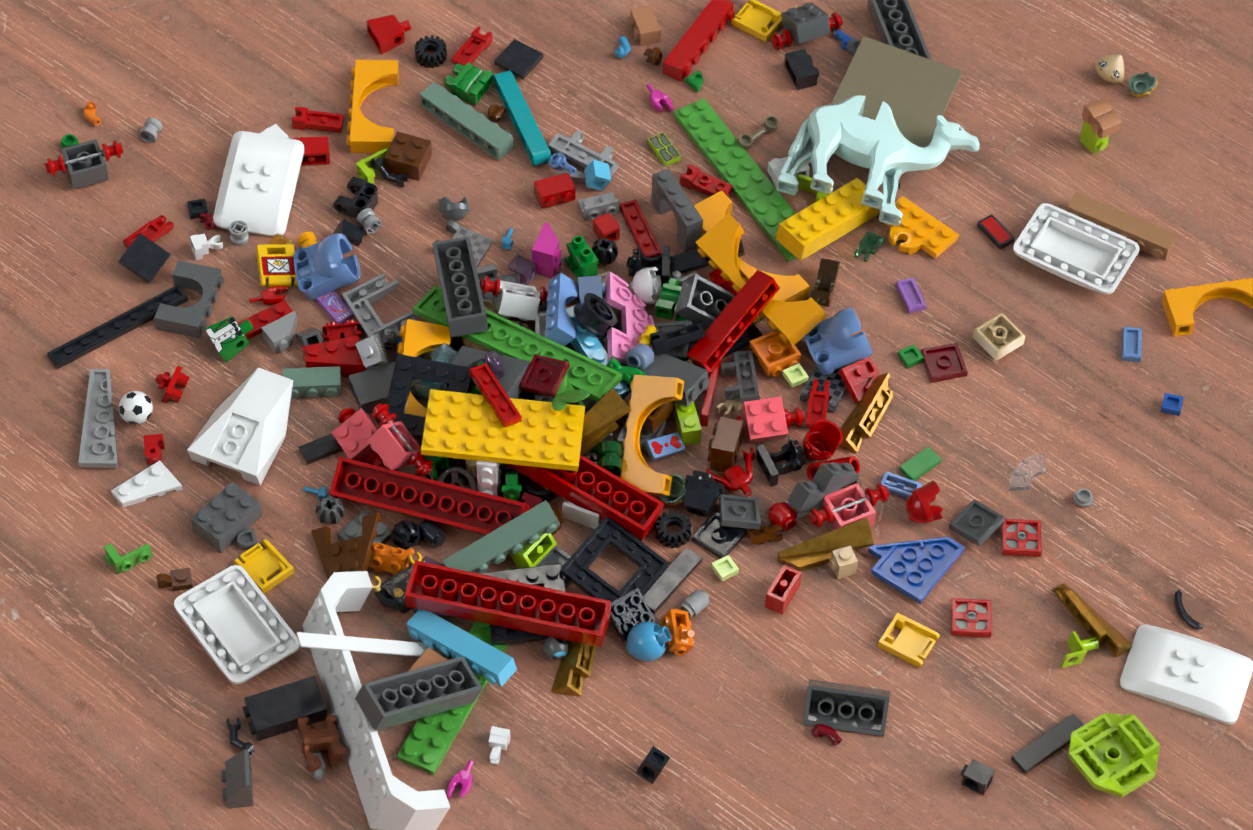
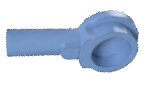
[549,153,576,174]

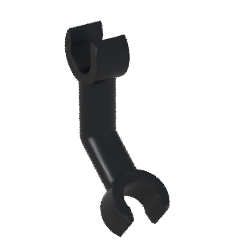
[370,156,408,187]
[226,718,255,757]

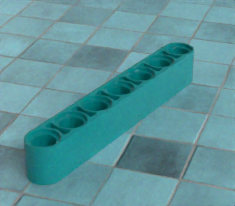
[493,70,551,167]

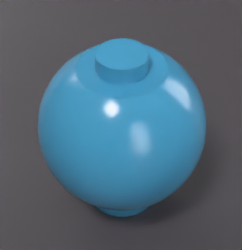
[626,621,671,662]

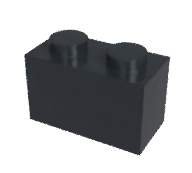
[784,48,819,90]

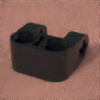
[333,177,378,219]

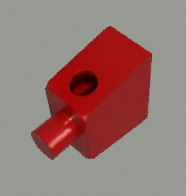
[366,15,411,55]

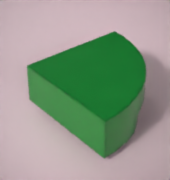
[685,70,703,93]

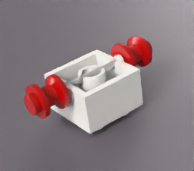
[479,276,548,321]

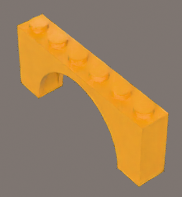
[347,60,399,153]
[1161,278,1253,337]
[397,319,451,417]
[620,375,684,496]

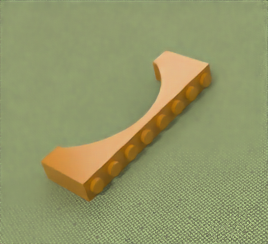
[694,190,810,302]
[695,213,827,346]

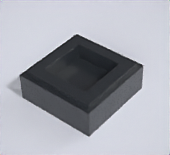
[187,198,208,219]

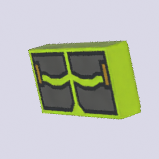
[648,132,681,167]

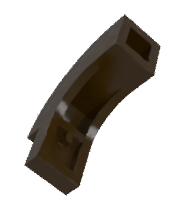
[810,258,841,307]

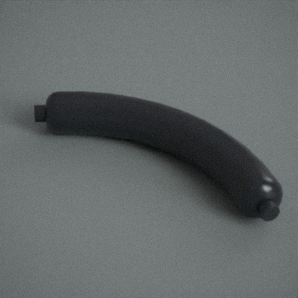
[1174,589,1203,630]

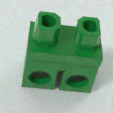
[445,63,493,106]
[565,235,599,280]
[655,278,687,321]

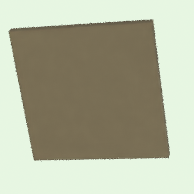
[831,36,962,148]

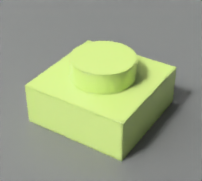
[782,363,809,388]
[711,555,739,582]

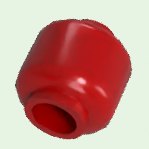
[768,502,797,531]

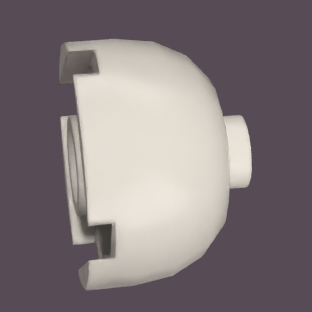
[630,267,662,305]

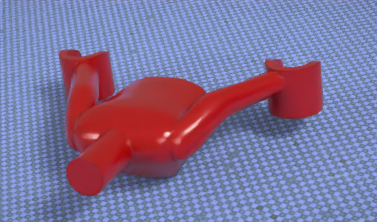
[701,447,755,497]

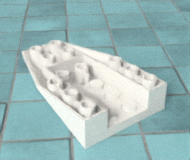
[187,367,293,486]

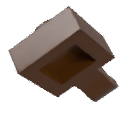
[747,524,784,545]
[157,568,193,591]

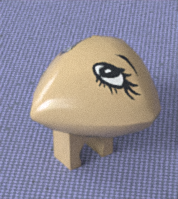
[1095,54,1124,84]

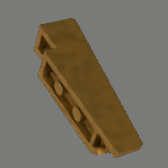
[839,373,893,453]
[580,388,631,456]
[777,518,874,571]
[1052,583,1132,658]
[551,640,597,697]

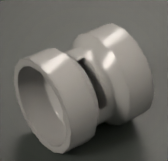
[139,118,163,143]
[357,208,382,234]
[229,220,249,246]

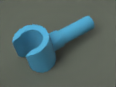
[501,228,514,250]
[303,486,329,500]

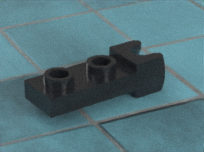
[649,322,706,355]

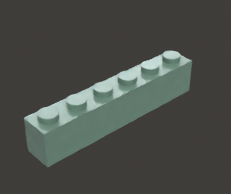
[419,82,513,161]
[443,500,561,574]

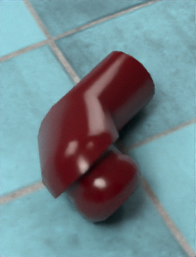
[199,212,215,230]
[811,723,842,746]

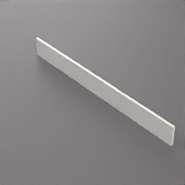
[296,632,428,657]

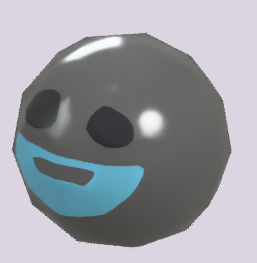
[543,636,569,660]

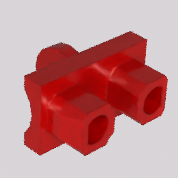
[155,365,190,403]

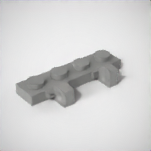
[548,130,619,177]

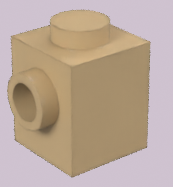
[829,546,858,579]

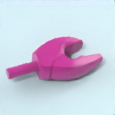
[646,84,674,112]
[446,760,474,799]

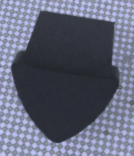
[333,219,363,246]

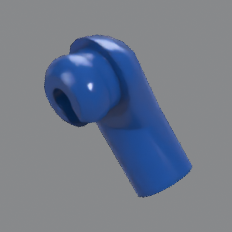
[834,29,852,51]

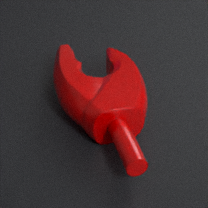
[249,286,288,305]

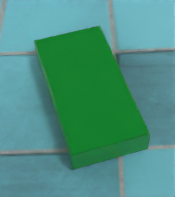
[899,447,941,481]

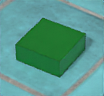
[897,344,924,369]

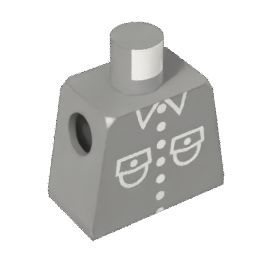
[355,333,391,370]

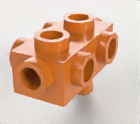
[368,542,415,576]
[661,609,694,656]

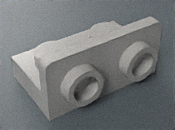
[578,192,619,221]

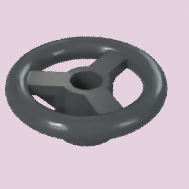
[438,466,476,490]

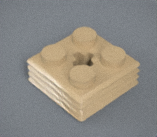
[973,313,1026,361]

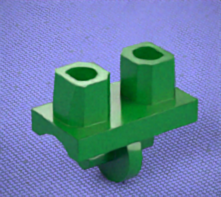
[502,471,522,501]

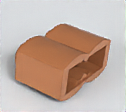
[1082,98,1122,138]

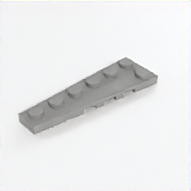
[78,369,118,468]

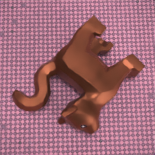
[297,715,349,772]

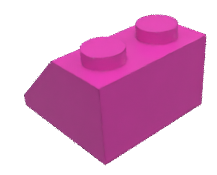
[532,222,561,278]

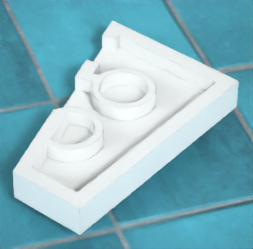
[111,461,183,507]

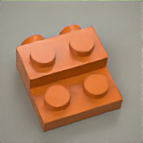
[749,330,801,377]

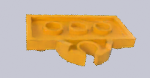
[885,196,959,259]

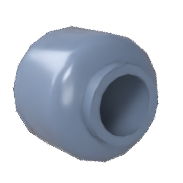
[626,343,654,371]

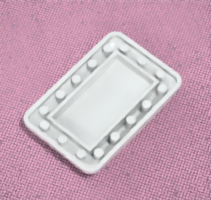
[213,131,304,237]
[1013,203,1139,295]
[174,565,300,684]
[1120,624,1253,725]

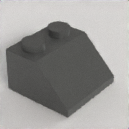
[222,749,254,808]

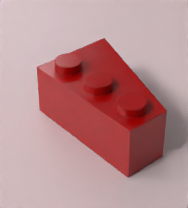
[302,336,366,378]

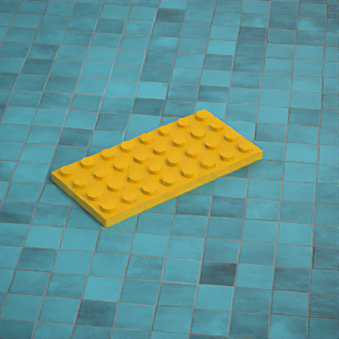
[421,389,585,471]

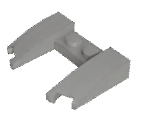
[342,273,417,351]

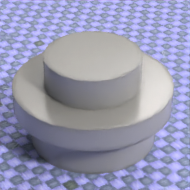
[1074,488,1093,507]

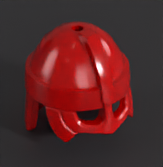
[802,419,843,461]
[906,481,943,523]

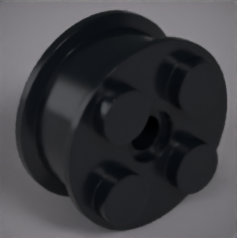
[573,293,617,337]

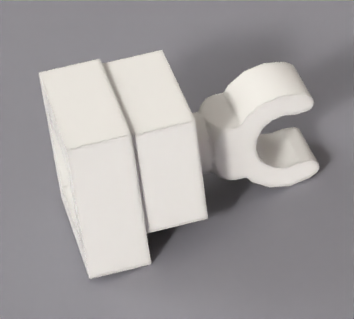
[190,233,223,260]
[489,726,511,765]

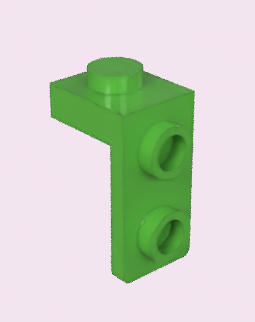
[103,543,152,574]

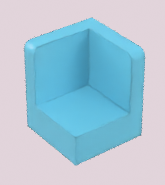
[584,160,611,191]

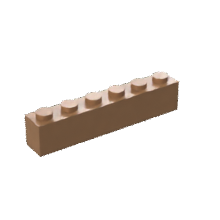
[1066,192,1177,260]

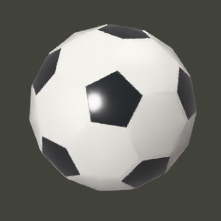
[118,391,153,425]

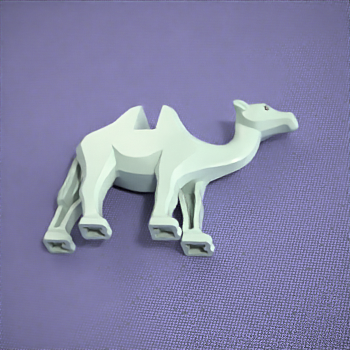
[776,95,979,226]

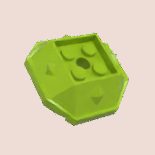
[1068,713,1160,798]

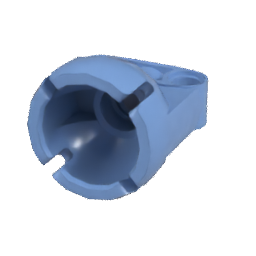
[294,234,361,300]
[804,307,873,375]

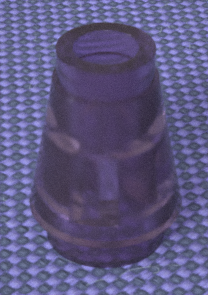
[483,351,505,379]

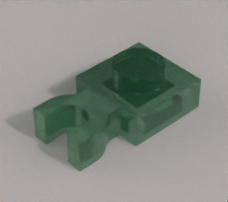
[854,231,884,263]

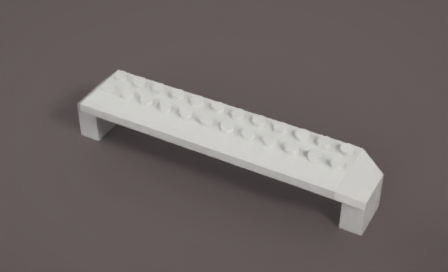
[302,571,450,830]

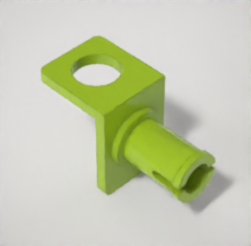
[1061,631,1099,668]

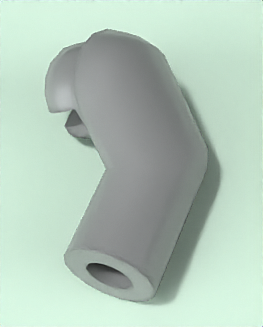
[671,271,698,285]

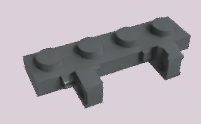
[721,350,760,404]

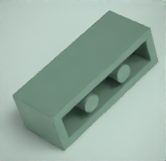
[283,366,341,399]

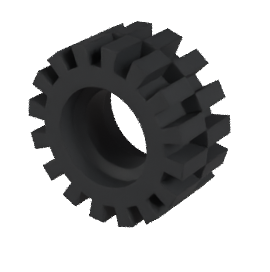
[415,35,447,68]
[656,510,691,548]

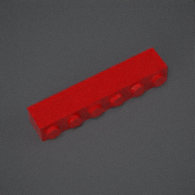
[663,0,735,82]
[686,269,780,373]

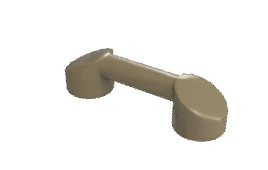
[738,115,779,149]

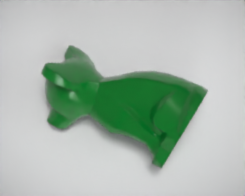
[606,356,647,391]

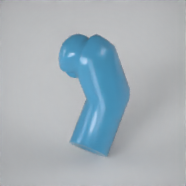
[614,36,631,58]

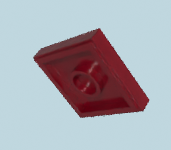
[920,343,968,383]
[519,354,570,397]

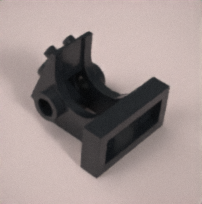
[626,245,670,287]
[755,437,806,487]

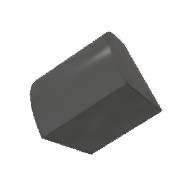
[296,327,323,347]

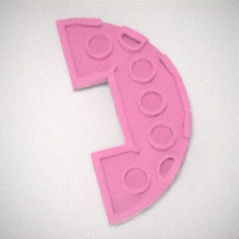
[605,272,655,365]

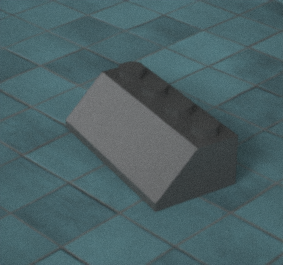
[803,679,890,736]

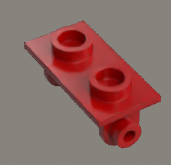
[322,320,362,341]

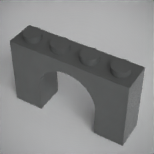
[651,168,703,252]
[154,260,224,338]
[443,346,530,399]

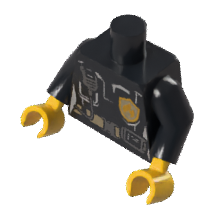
[371,552,422,614]

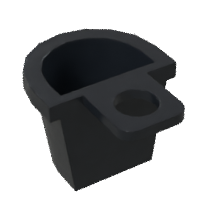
[683,470,725,517]

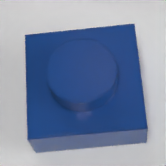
[1161,393,1184,416]

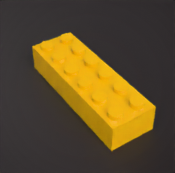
[775,178,880,261]

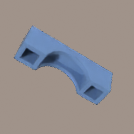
[545,273,578,346]

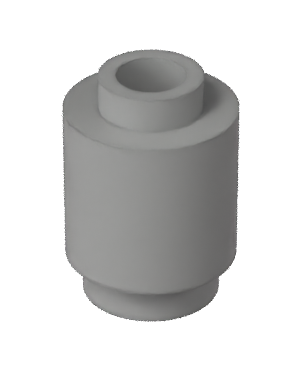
[680,589,710,618]

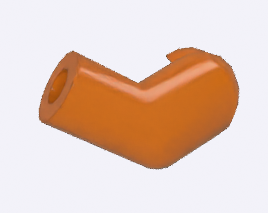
[83,101,101,126]

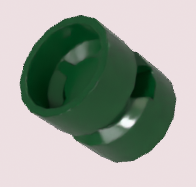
[597,441,622,476]

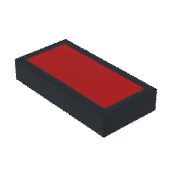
[977,214,1015,250]

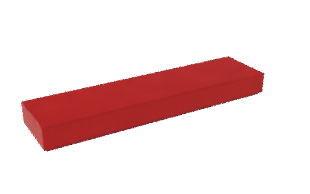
[619,199,662,258]
[700,360,721,427]
[469,363,522,428]

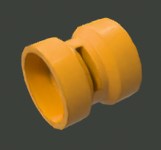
[297,232,317,248]

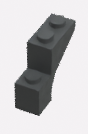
[788,462,859,512]

